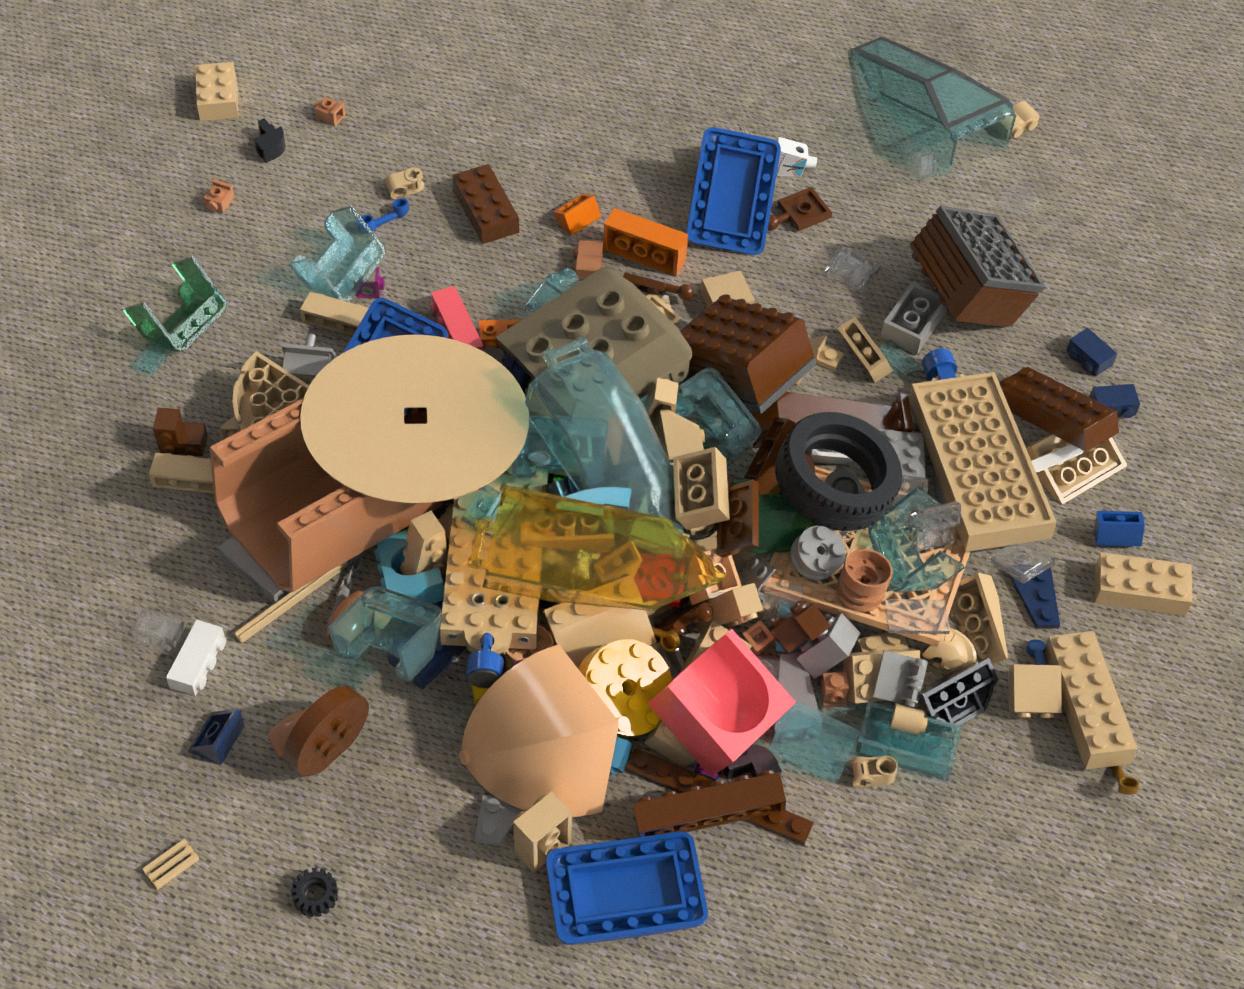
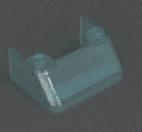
[868,487,965,593]

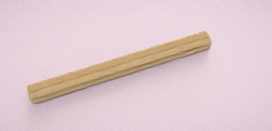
[234,561,348,643]

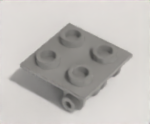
[738,552,776,605]
[873,650,928,707]

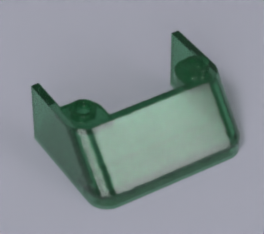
[123,256,227,352]

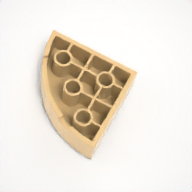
[232,351,309,431]

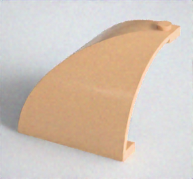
[459,644,619,817]

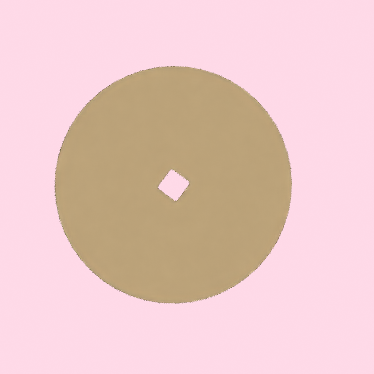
[300,335,529,503]

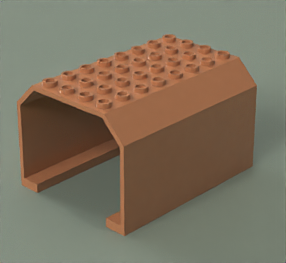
[210,398,443,592]

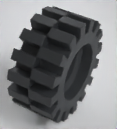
[291,868,338,917]

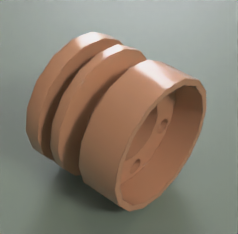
[836,549,893,612]

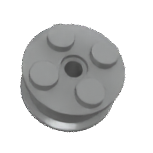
[790,526,846,581]

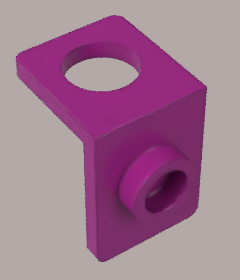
[357,267,385,298]

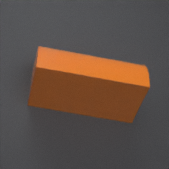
[553,193,602,235]

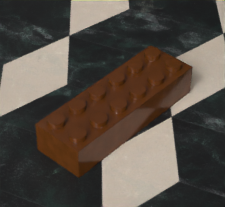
[999,367,1119,452]
[633,770,786,837]

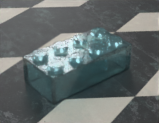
[854,701,962,781]

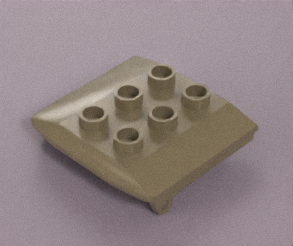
[495,268,692,438]

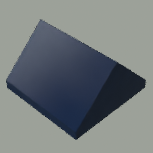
[188,708,245,765]

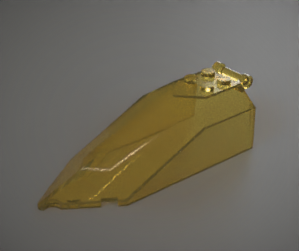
[467,485,726,611]

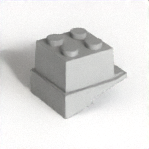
[280,334,339,386]

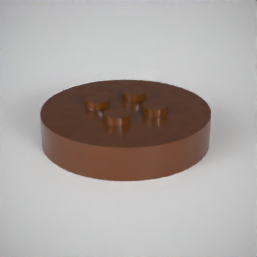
[284,685,369,776]

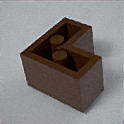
[153,408,208,457]
[768,601,831,653]

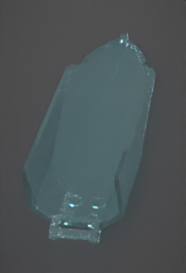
[525,336,683,564]

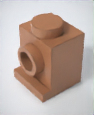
[314,97,346,126]
[203,179,234,213]
[742,620,775,656]
[820,672,850,708]

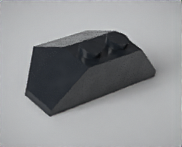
[920,658,998,730]

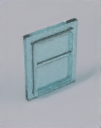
[768,700,860,784]

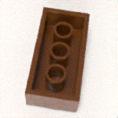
[452,164,519,244]

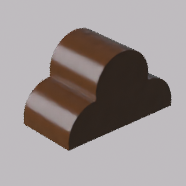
[742,417,815,502]

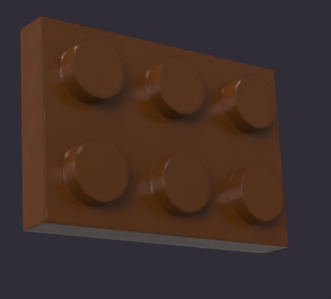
[717,479,759,558]

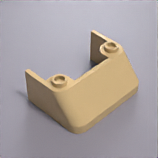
[656,410,705,463]

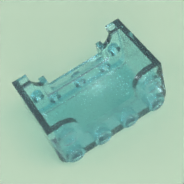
[676,368,761,467]

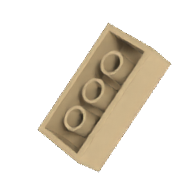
[1095,552,1192,615]

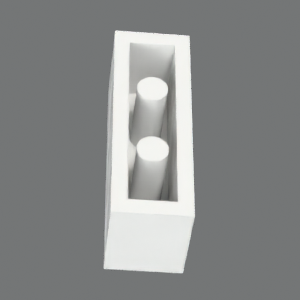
[166,620,226,696]

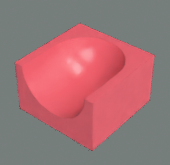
[647,629,796,777]

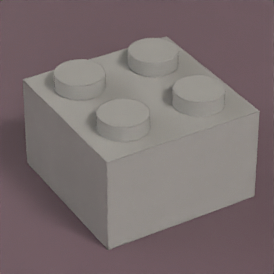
[796,613,860,679]

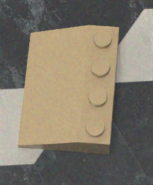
[1026,433,1127,505]
[543,575,657,668]

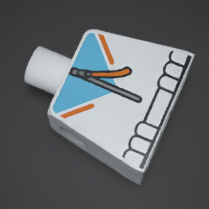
[777,137,817,177]

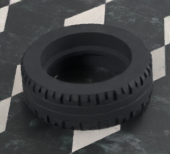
[775,412,902,531]

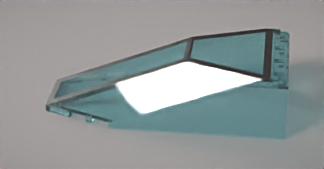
[852,36,1017,175]

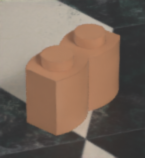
[572,240,603,280]

